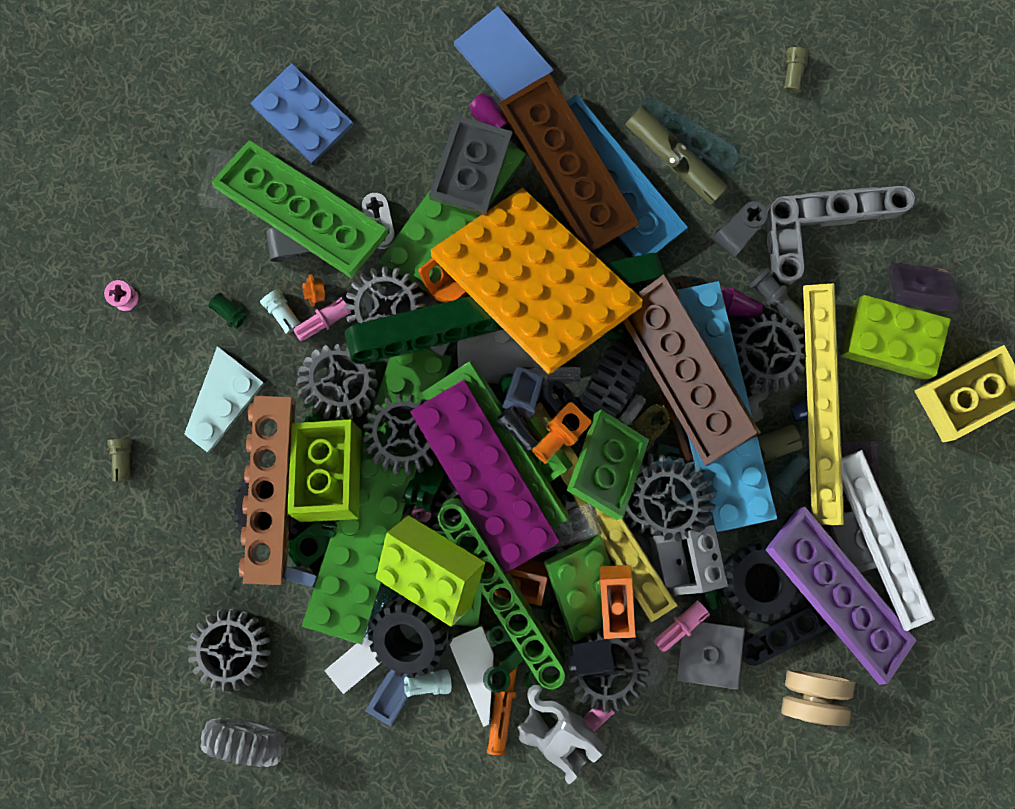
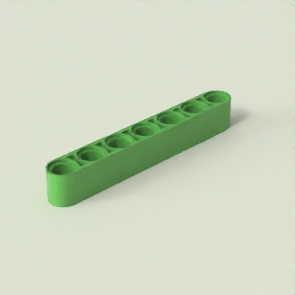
[438,498,565,689]

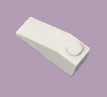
[449,624,497,727]

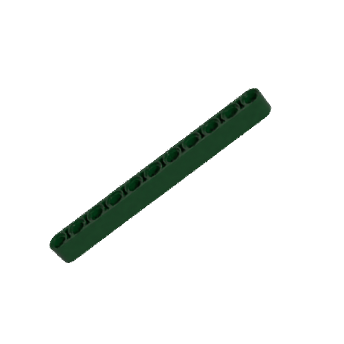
[344,253,667,364]

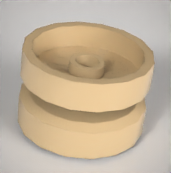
[781,670,856,726]

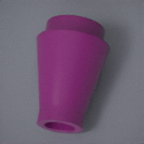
[469,93,510,130]
[721,287,763,320]

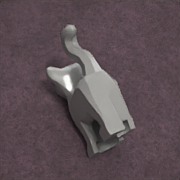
[518,685,607,784]

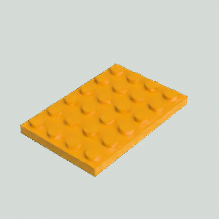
[430,188,643,375]

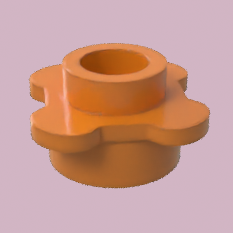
[302,274,325,307]

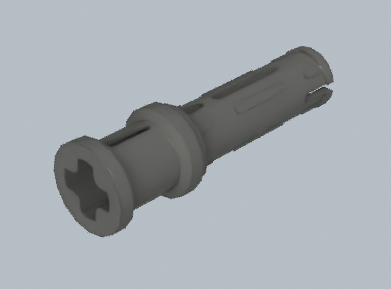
[748,267,805,334]

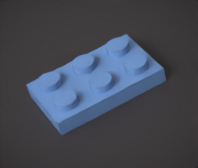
[250,63,354,165]

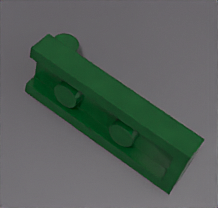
[401,455,448,513]

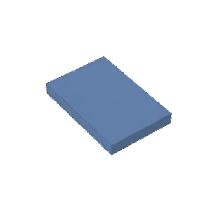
[454,6,554,101]

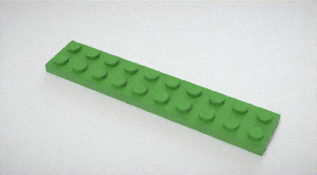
[302,349,452,645]

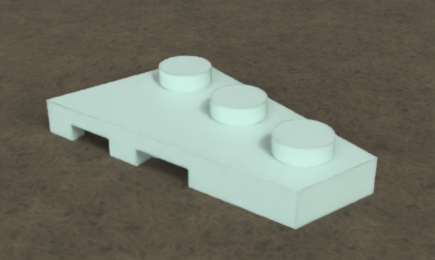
[184,346,265,453]

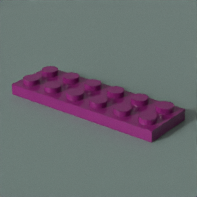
[410,379,560,573]

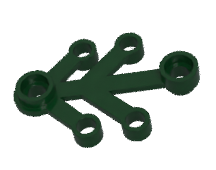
[483,600,566,693]

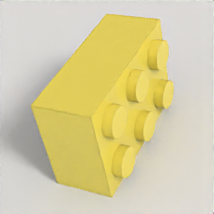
[914,345,1015,442]

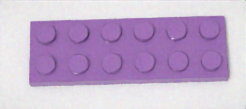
[765,507,917,685]

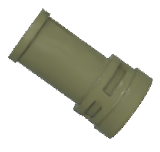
[783,47,810,93]
[107,438,132,482]

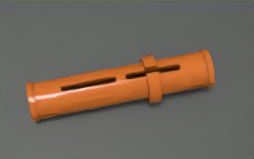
[487,660,518,756]

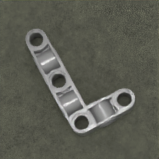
[766,186,915,286]

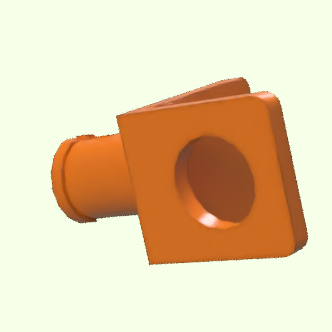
[418,258,469,303]
[532,402,591,464]

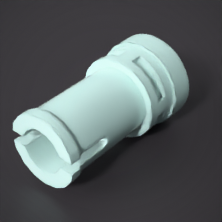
[260,289,301,334]
[404,669,451,697]

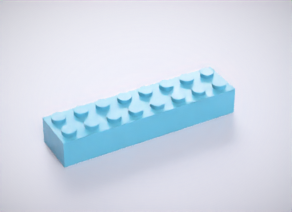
[677,281,777,533]

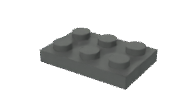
[429,115,513,216]

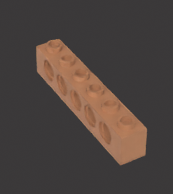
[239,396,296,585]

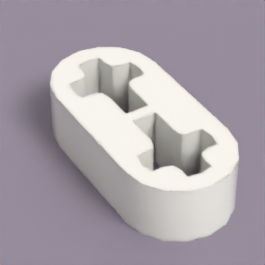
[362,193,395,249]

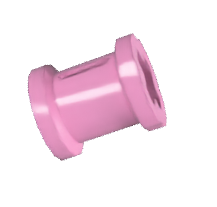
[104,280,139,311]

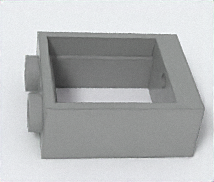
[648,525,728,596]

